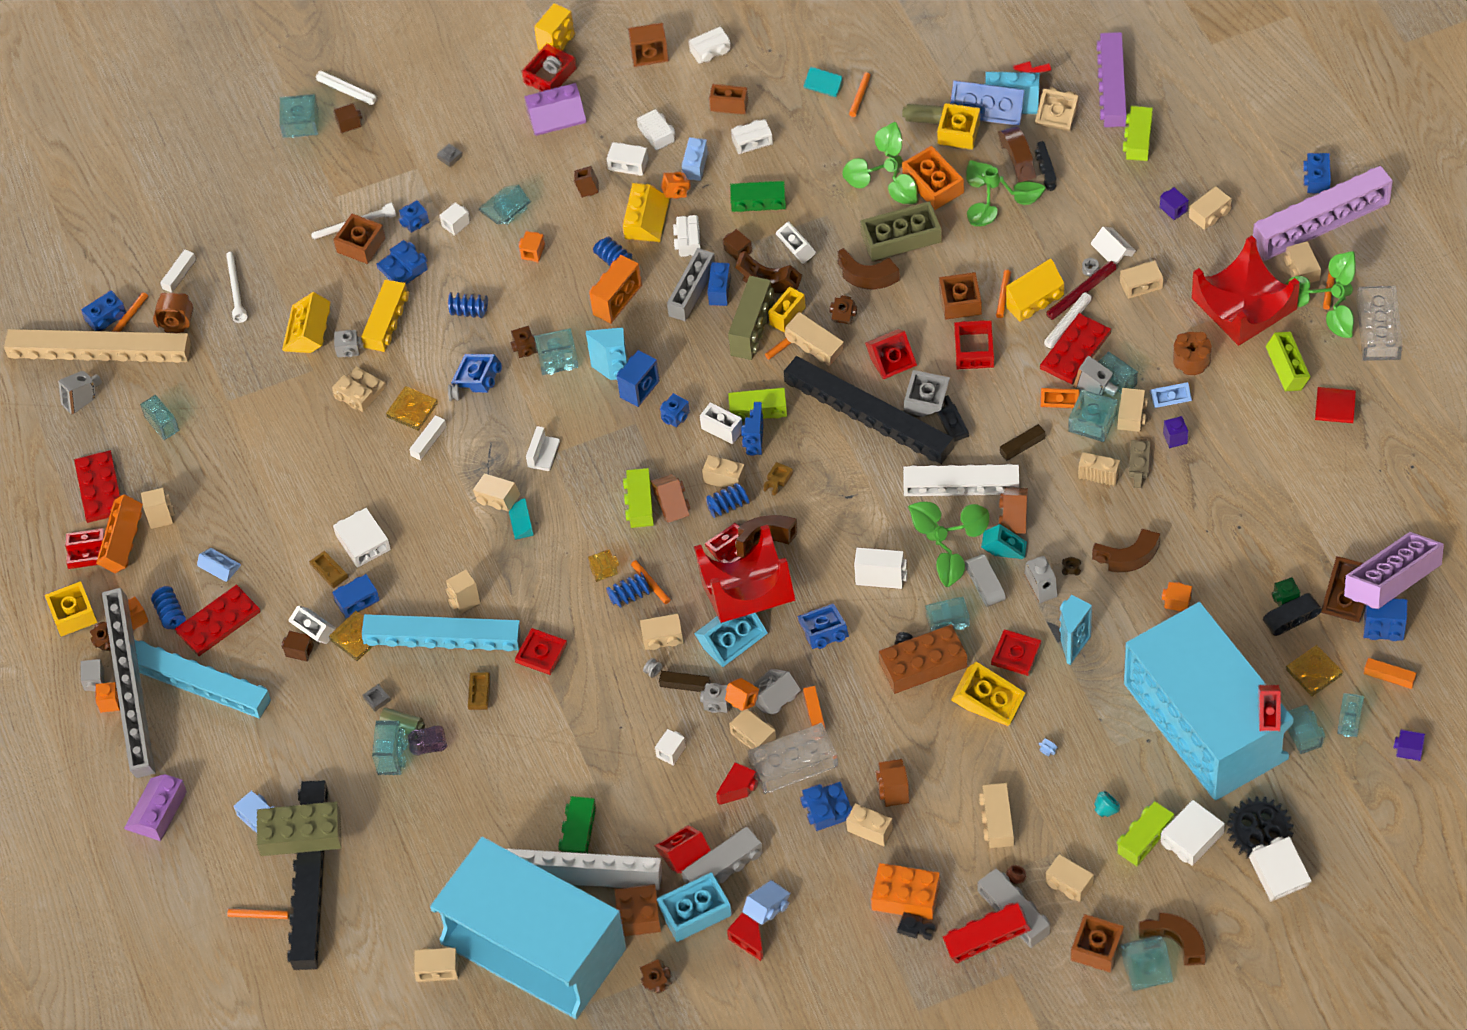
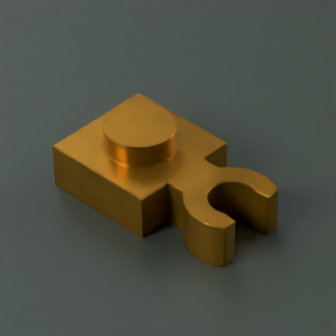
[763,462,793,496]

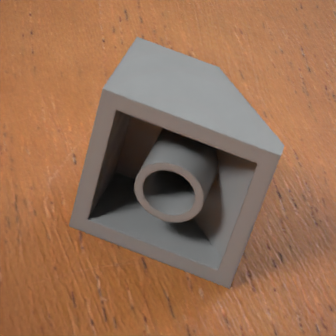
[904,370,950,417]
[753,669,801,714]

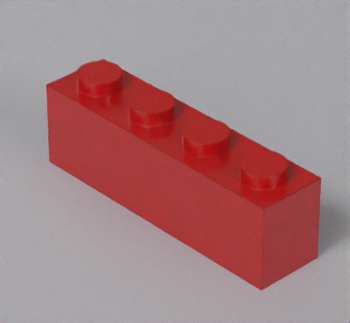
[942,903,1031,964]

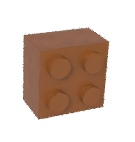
[628,23,668,67]
[333,213,386,264]
[939,272,982,320]
[615,884,661,937]
[1071,914,1124,973]

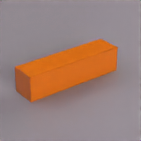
[1364,658,1416,689]
[803,686,826,736]

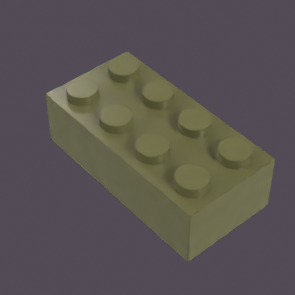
[860,202,942,261]
[728,276,775,360]
[257,802,341,856]

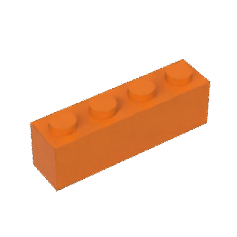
[96,494,143,574]

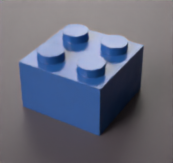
[617,350,660,407]
[1363,599,1407,641]

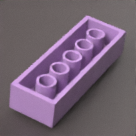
[1344,532,1444,609]

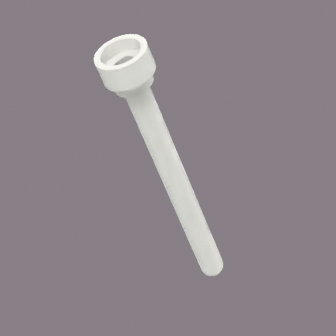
[312,202,396,239]
[226,252,247,323]

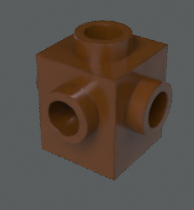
[830,295,858,325]
[510,325,539,358]
[90,622,111,651]
[639,959,672,993]

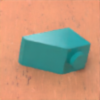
[981,524,1027,559]

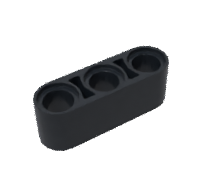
[1263,593,1322,636]

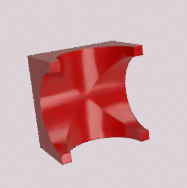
[1191,235,1300,346]
[694,524,796,623]

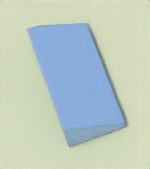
[1149,382,1192,408]
[197,548,241,582]

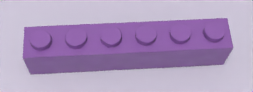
[1097,33,1126,127]

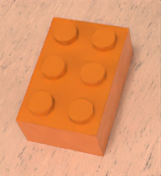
[902,146,964,210]
[589,255,642,324]
[871,863,940,920]

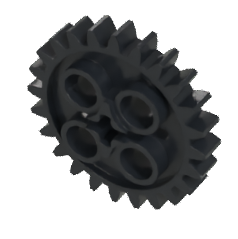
[1227,796,1294,859]

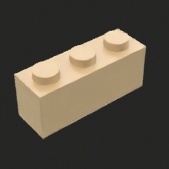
[785,312,844,366]
[979,783,1014,848]

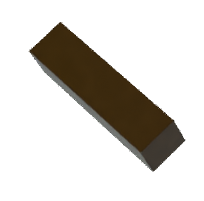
[1000,424,1046,461]
[659,670,710,692]

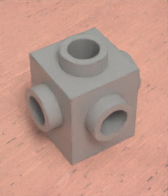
[334,330,362,358]
[700,683,729,713]

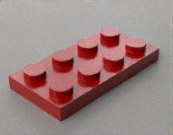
[1040,313,1111,385]
[74,450,120,523]
[175,584,260,657]

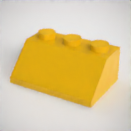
[623,183,670,242]
[1006,258,1064,322]
[282,292,331,353]

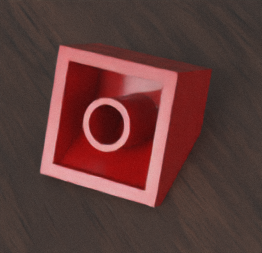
[865,329,917,379]
[654,825,711,873]

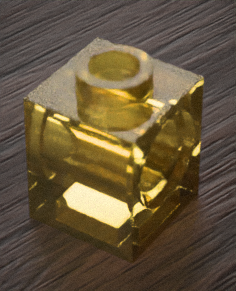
[588,549,619,582]

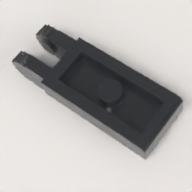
[1034,141,1056,191]
[937,395,969,442]

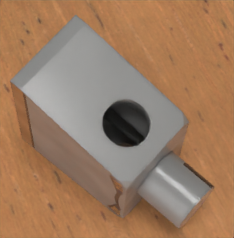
[1073,356,1119,399]
[58,371,102,415]
[1024,556,1057,604]

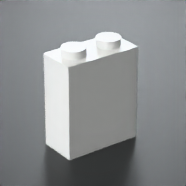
[333,508,391,568]
[854,548,907,589]
[1161,800,1225,866]
[1249,837,1311,901]

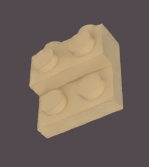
[1035,88,1079,131]
[332,366,386,412]

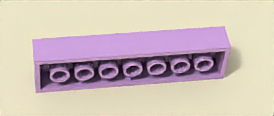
[1253,166,1393,262]

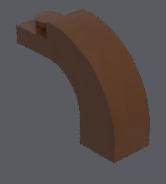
[998,126,1037,183]
[837,248,900,290]
[735,251,802,294]
[735,515,797,558]
[1092,529,1160,573]
[1138,913,1206,966]

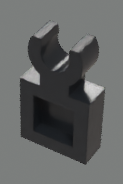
[897,912,936,940]

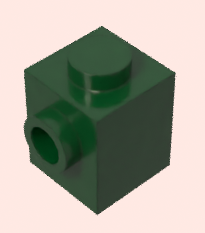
[1272,577,1301,606]

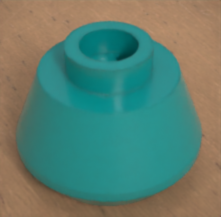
[1094,791,1120,817]

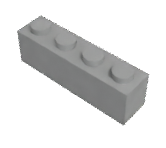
[667,248,715,322]
[682,827,763,884]
[977,868,1050,948]

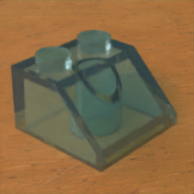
[478,185,531,225]
[1120,935,1173,991]

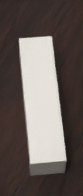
[160,250,196,293]
[409,415,446,460]

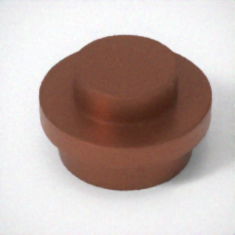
[1006,865,1026,884]

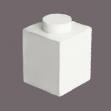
[440,202,470,236]
[655,729,686,766]

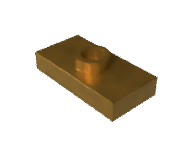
[309,550,349,589]
[468,672,490,710]

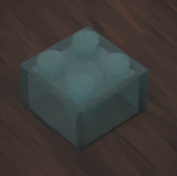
[279,94,318,138]
[534,328,578,375]
[1068,390,1118,442]
[372,721,408,775]

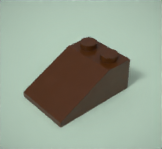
[1321,556,1366,623]

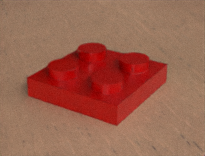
[515,628,567,675]
[991,629,1041,676]

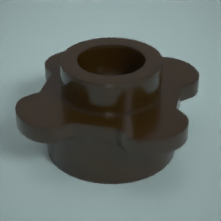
[1062,557,1081,576]

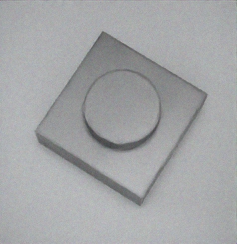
[437,144,463,167]
[362,684,391,712]

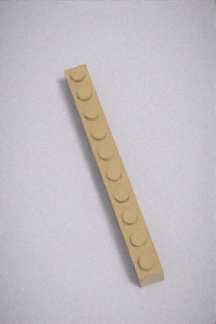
[4,329,191,363]

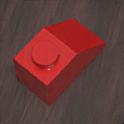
[1258,685,1281,731]
[716,762,759,805]
[727,912,763,961]

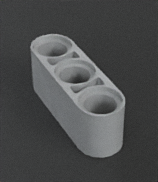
[965,554,1006,607]

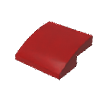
[1013,61,1052,73]
[1315,387,1356,424]
[705,523,757,563]
[65,528,104,569]

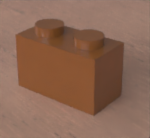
[709,84,748,115]

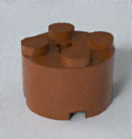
[153,293,193,333]
[1173,332,1212,375]

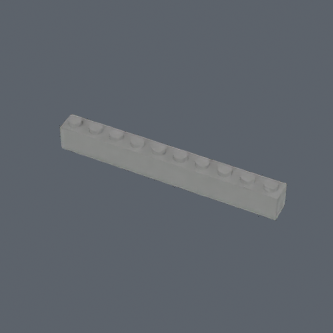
[102,588,156,778]

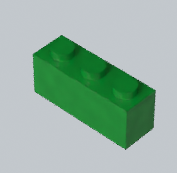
[730,181,786,212]
[558,796,596,854]

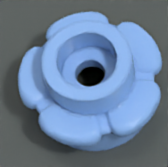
[1039,738,1058,756]

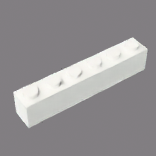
[903,464,1019,496]

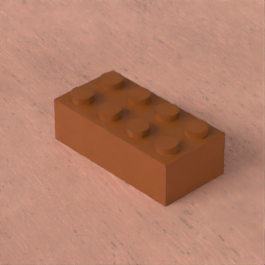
[879,624,967,694]

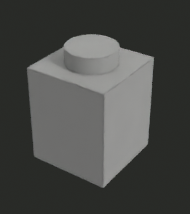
[81,659,104,691]

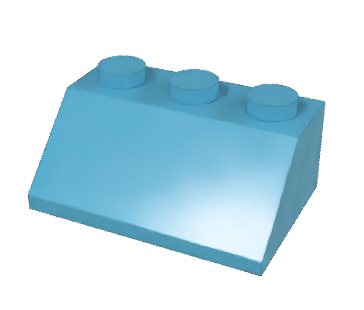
[985,72,1039,114]
[586,328,628,380]
[1059,595,1092,665]
[694,613,768,667]
[657,872,732,942]

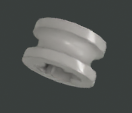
[543,56,561,74]
[1082,258,1099,277]
[448,384,459,401]
[643,658,662,678]

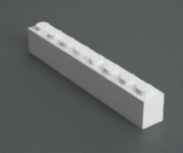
[506,849,662,890]

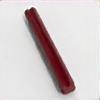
[1046,261,1117,320]

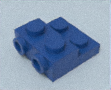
[376,240,428,284]
[451,354,502,393]
[741,402,764,456]
[797,604,849,649]
[800,782,852,831]

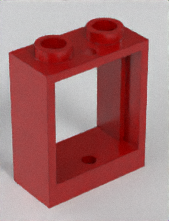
[522,43,577,92]
[954,320,994,370]

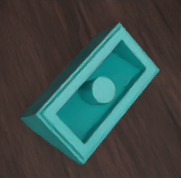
[804,67,843,97]
[509,498,534,540]

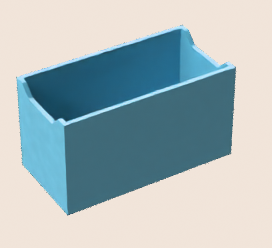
[1124,602,1293,801]
[430,837,626,1020]

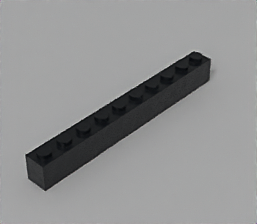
[784,356,954,464]
[287,780,328,970]

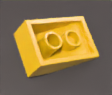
[951,662,1025,726]

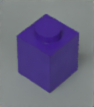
[1160,187,1189,221]
[1163,416,1188,449]
[1393,730,1425,761]

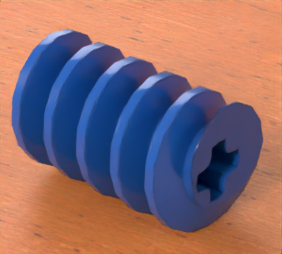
[593,236,632,266]
[448,292,488,318]
[706,483,750,518]
[606,572,650,608]
[151,586,186,629]

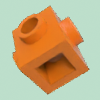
[661,172,691,199]

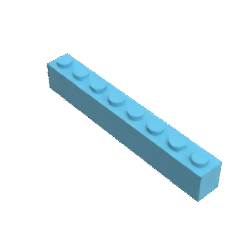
[362,614,521,651]
[134,640,271,719]

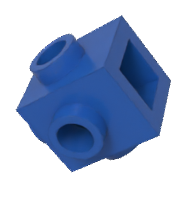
[399,200,429,233]
[660,393,690,428]

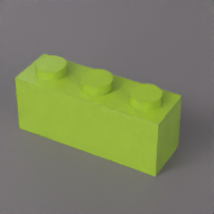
[1123,106,1153,161]
[1265,332,1310,391]
[728,388,787,422]
[623,468,654,528]
[1117,801,1174,866]

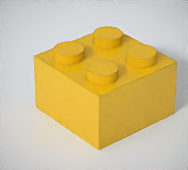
[534,3,575,51]
[937,103,980,150]
[45,581,97,637]

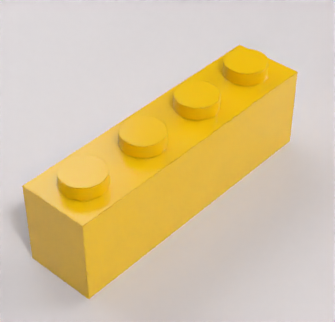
[361,280,409,352]

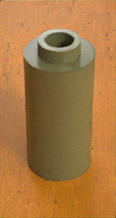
[902,103,943,124]
[379,708,425,737]

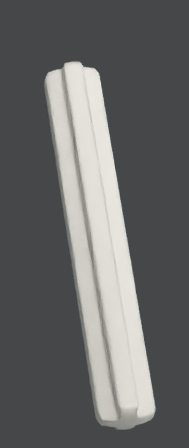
[316,71,377,105]
[1044,293,1091,349]

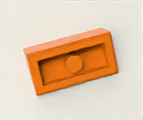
[1040,388,1079,409]

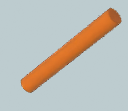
[849,73,871,117]
[996,270,1011,318]
[1323,272,1335,309]
[111,292,148,332]
[765,338,791,360]
[631,560,671,604]
[227,909,289,919]

